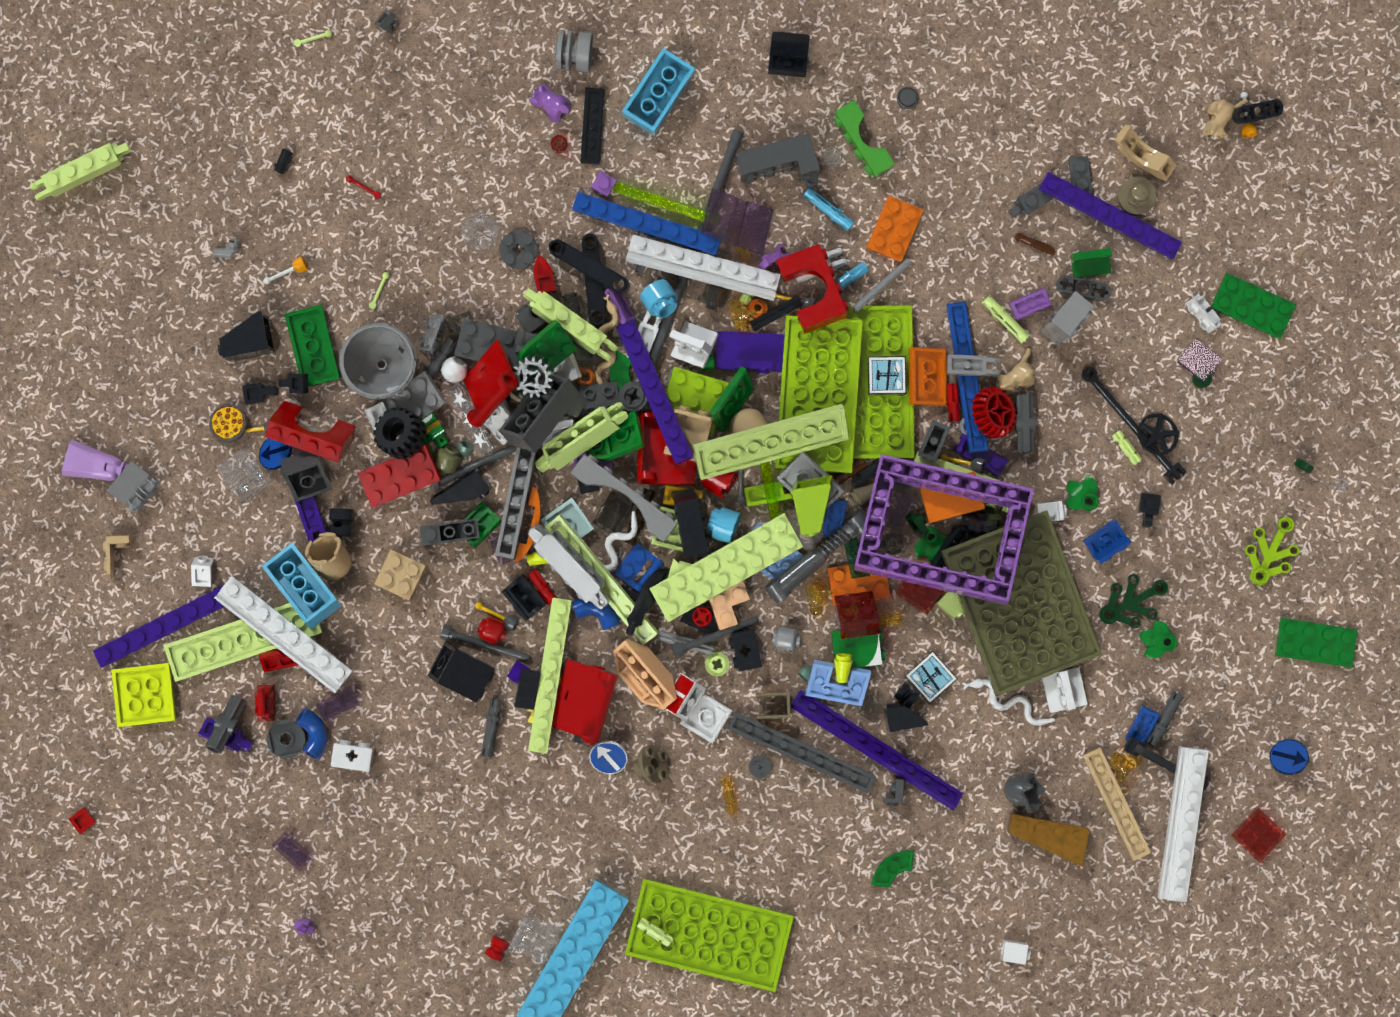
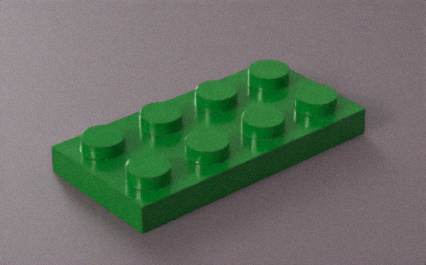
[1210,273,1296,340]
[284,305,341,387]
[1275,618,1357,668]

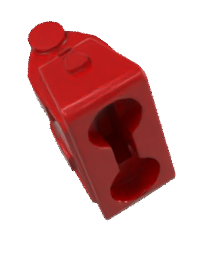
[254,685,275,721]

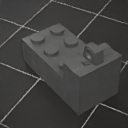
[735,133,820,188]
[454,318,537,372]
[499,374,588,453]

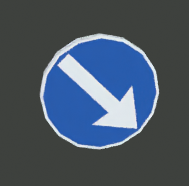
[589,741,628,774]

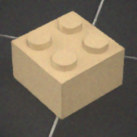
[374,550,428,601]

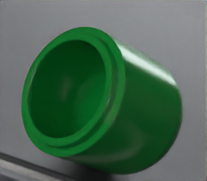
[698,354,715,371]

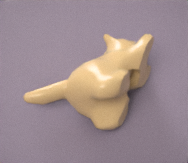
[1203,99,1249,140]
[996,348,1035,395]

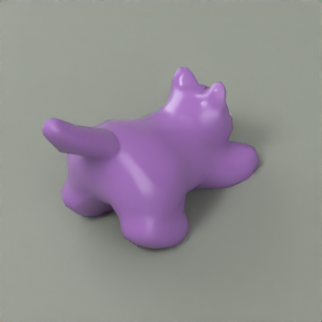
[530,84,572,123]

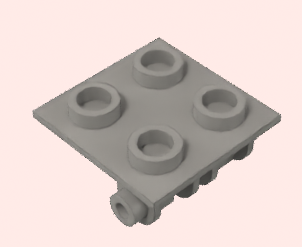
[419,314,447,355]
[106,461,161,513]

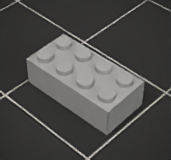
[1040,291,1094,345]

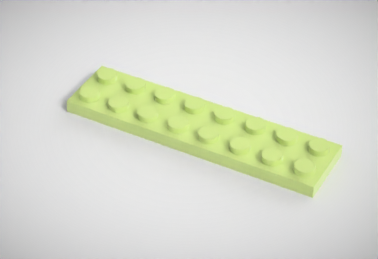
[693,404,849,480]
[649,513,803,622]
[163,603,323,682]

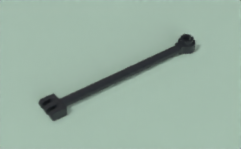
[1081,367,1187,485]

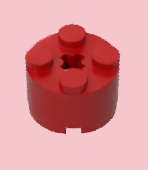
[700,469,741,499]

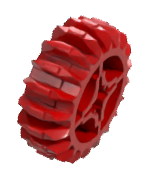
[970,386,1017,439]

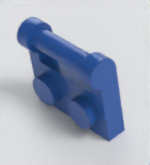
[614,543,664,592]

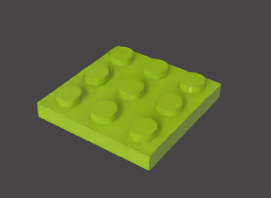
[666,366,729,438]

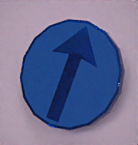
[259,438,292,470]
[1270,739,1309,775]

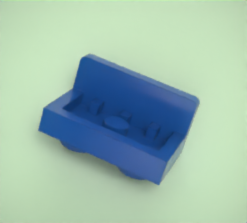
[1083,519,1131,564]

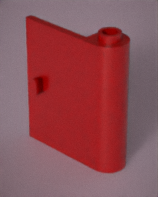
[463,340,518,427]
[637,410,695,485]
[552,659,619,745]

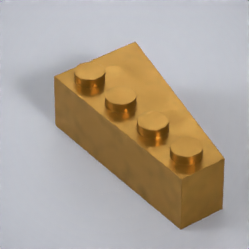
[1007,813,1089,867]

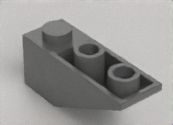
[420,519,480,547]

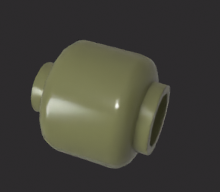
[434,446,461,476]

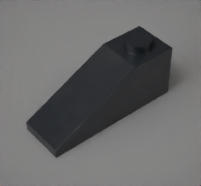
[430,466,491,505]

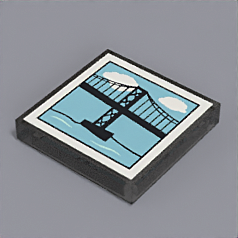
[867,356,907,395]
[904,650,958,704]

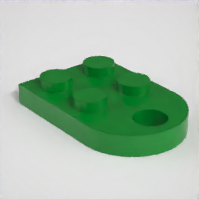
[518,319,577,378]
[588,411,645,462]

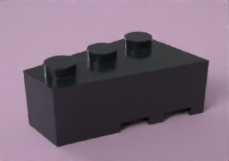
[671,488,710,557]

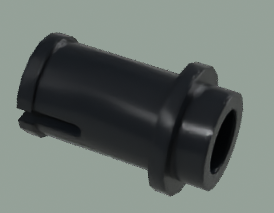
[273,148,293,174]

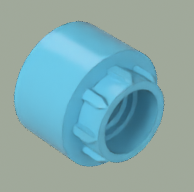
[640,280,678,318]
[706,507,741,544]

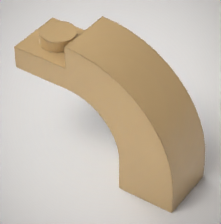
[1115,124,1177,181]

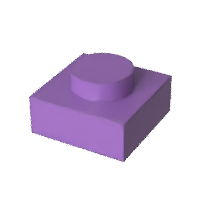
[591,171,617,198]

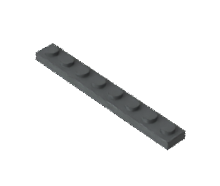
[727,711,876,793]

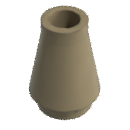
[849,483,874,507]

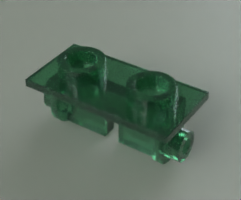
[844,537,870,579]

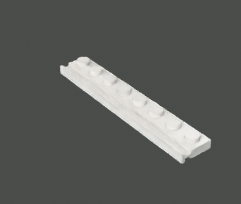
[626,235,781,301]
[214,576,353,693]
[1157,746,1209,902]

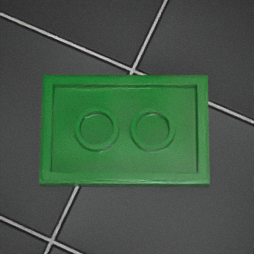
[710,367,754,433]

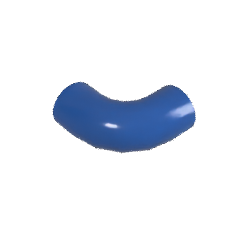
[572,599,621,630]
[295,707,328,760]

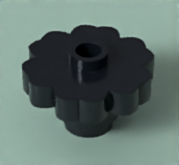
[961,506,1001,538]

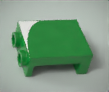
[831,626,885,668]

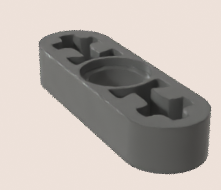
[1056,275,1111,302]

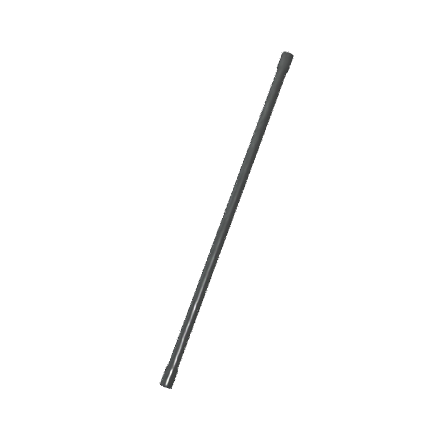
[628,129,744,413]

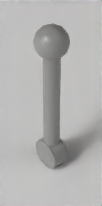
[737,469,745,503]

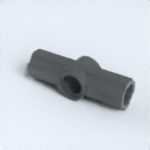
[1015,394,1036,453]
[206,695,247,754]

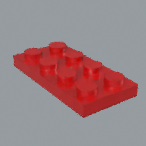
[357,444,442,508]

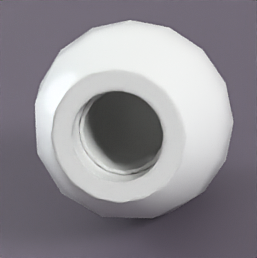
[441,356,468,383]

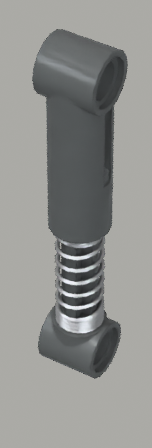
[765,509,866,604]

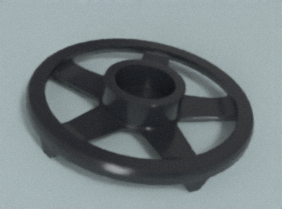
[1137,413,1179,455]

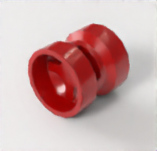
[484,935,510,962]

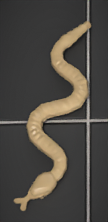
[595,294,619,384]

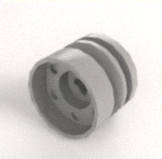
[555,30,593,73]

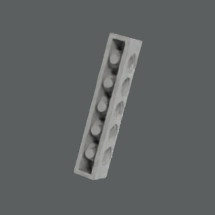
[495,447,537,560]

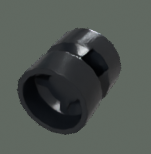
[329,508,355,537]

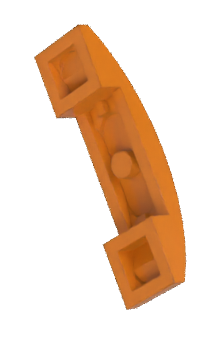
[515,487,541,563]

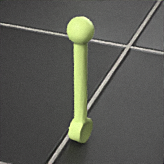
[294,30,332,47]
[369,272,390,309]

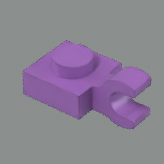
[757,244,790,270]
[293,917,317,935]

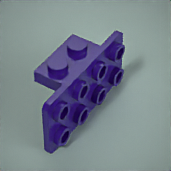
[715,331,785,375]

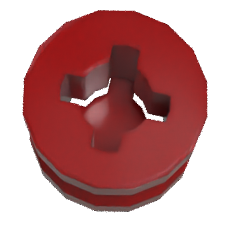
[692,607,712,627]

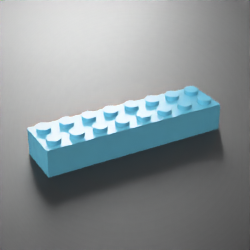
[516,878,629,1017]

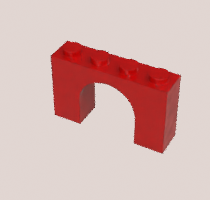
[776,244,849,334]
[265,400,356,463]

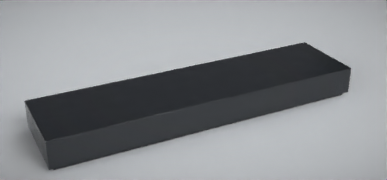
[580,87,605,165]

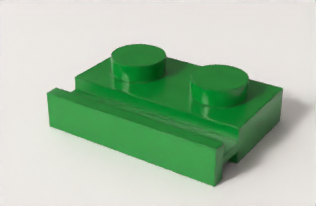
[464,502,502,549]

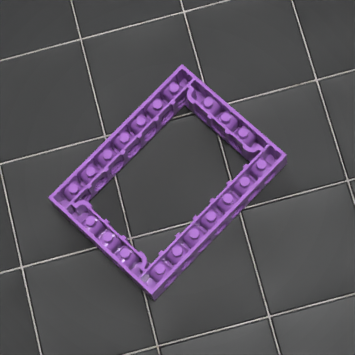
[854,454,1034,605]

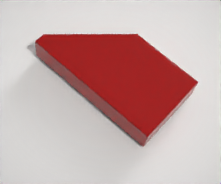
[259,650,298,673]

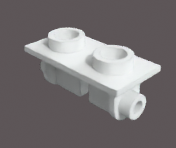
[1185,293,1222,333]

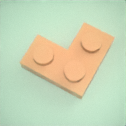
[709,581,750,630]

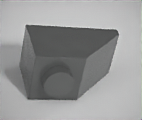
[918,420,951,462]

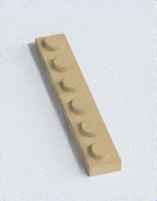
[1082,747,1151,861]

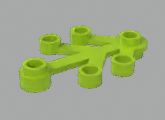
[1244,517,1300,586]

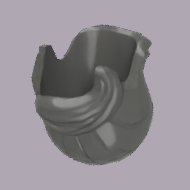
[1004,772,1046,813]

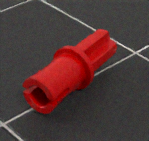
[946,383,961,422]
[528,569,557,606]

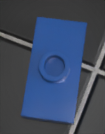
[822,499,847,537]
[1125,705,1160,747]

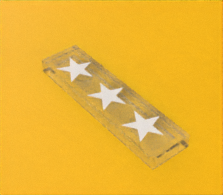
[446,381,496,458]

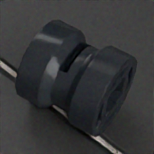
[893,682,920,708]

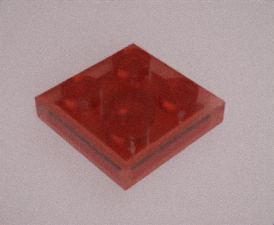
[1231,807,1287,863]

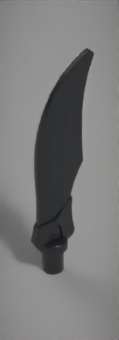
[626,568,670,636]

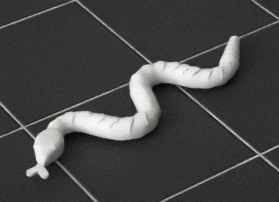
[604,511,638,572]
[962,679,1055,726]

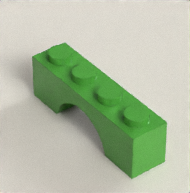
[833,100,895,179]

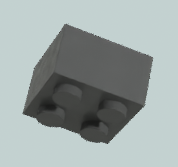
[280,451,332,502]

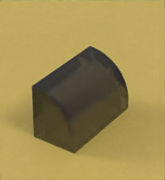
[592,490,637,534]

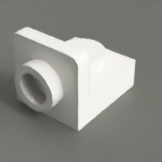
[1037,501,1067,522]
[191,556,214,587]

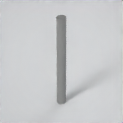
[852,258,912,313]

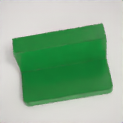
[1070,248,1112,278]

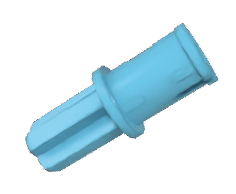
[835,262,869,290]

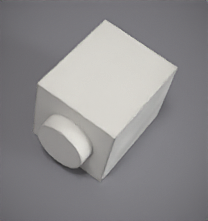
[1000,939,1031,965]

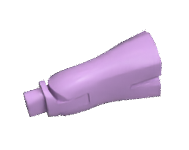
[62,440,127,481]

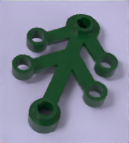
[1099,574,1168,628]

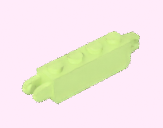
[30,143,132,201]
[523,288,618,361]
[534,402,628,473]

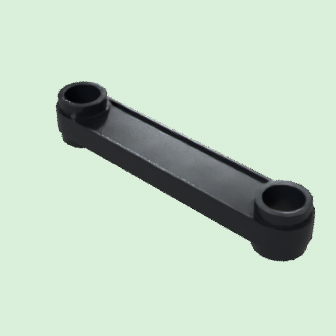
[581,233,606,327]
[549,239,630,294]
[1123,736,1210,793]

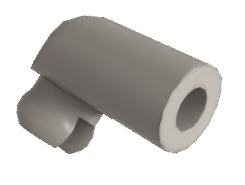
[213,238,240,258]

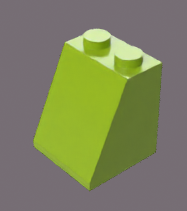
[792,475,833,537]

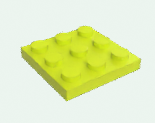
[111,663,176,727]

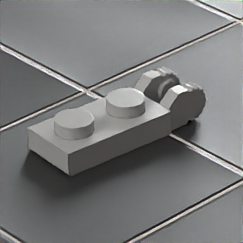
[947,354,1001,376]

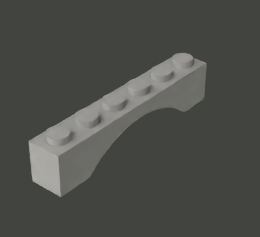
[571,455,677,543]

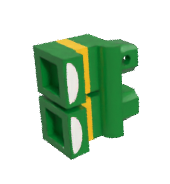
[422,412,449,455]

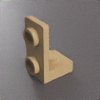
[103,535,133,575]

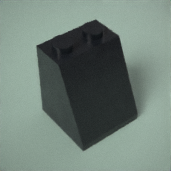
[217,311,275,362]
[427,641,495,703]

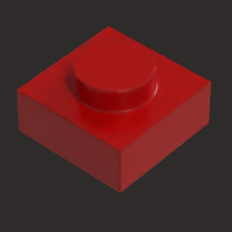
[68,807,97,834]

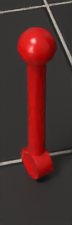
[346,175,381,199]

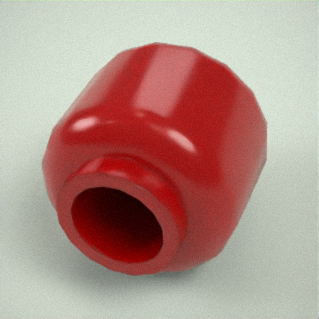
[477,616,507,644]

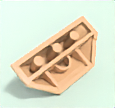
[613,639,677,710]

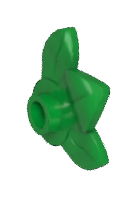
[1064,475,1099,511]
[914,527,952,561]
[1139,621,1178,658]

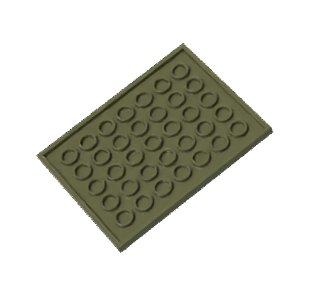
[941,510,1102,696]

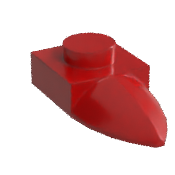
[534,255,557,294]

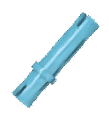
[803,187,855,232]

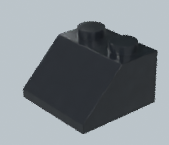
[883,702,928,732]

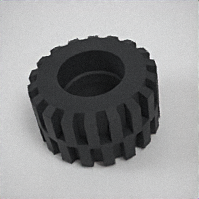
[373,407,427,460]

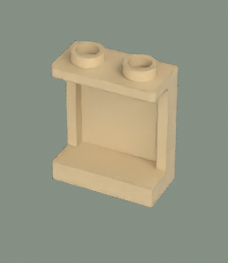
[664,405,713,462]

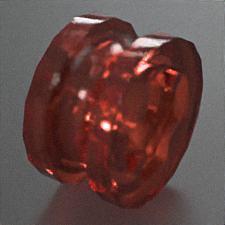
[550,135,568,153]

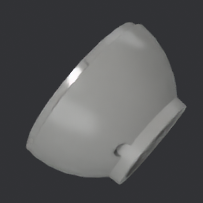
[339,322,416,399]

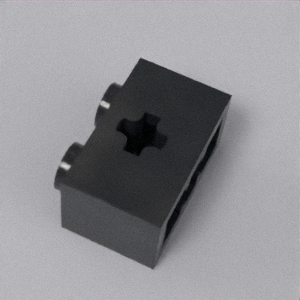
[729,629,762,672]

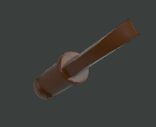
[1015,233,1055,255]

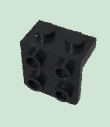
[768,31,810,77]

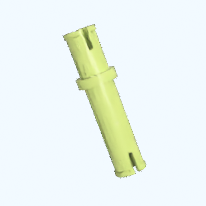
[982,295,1030,344]

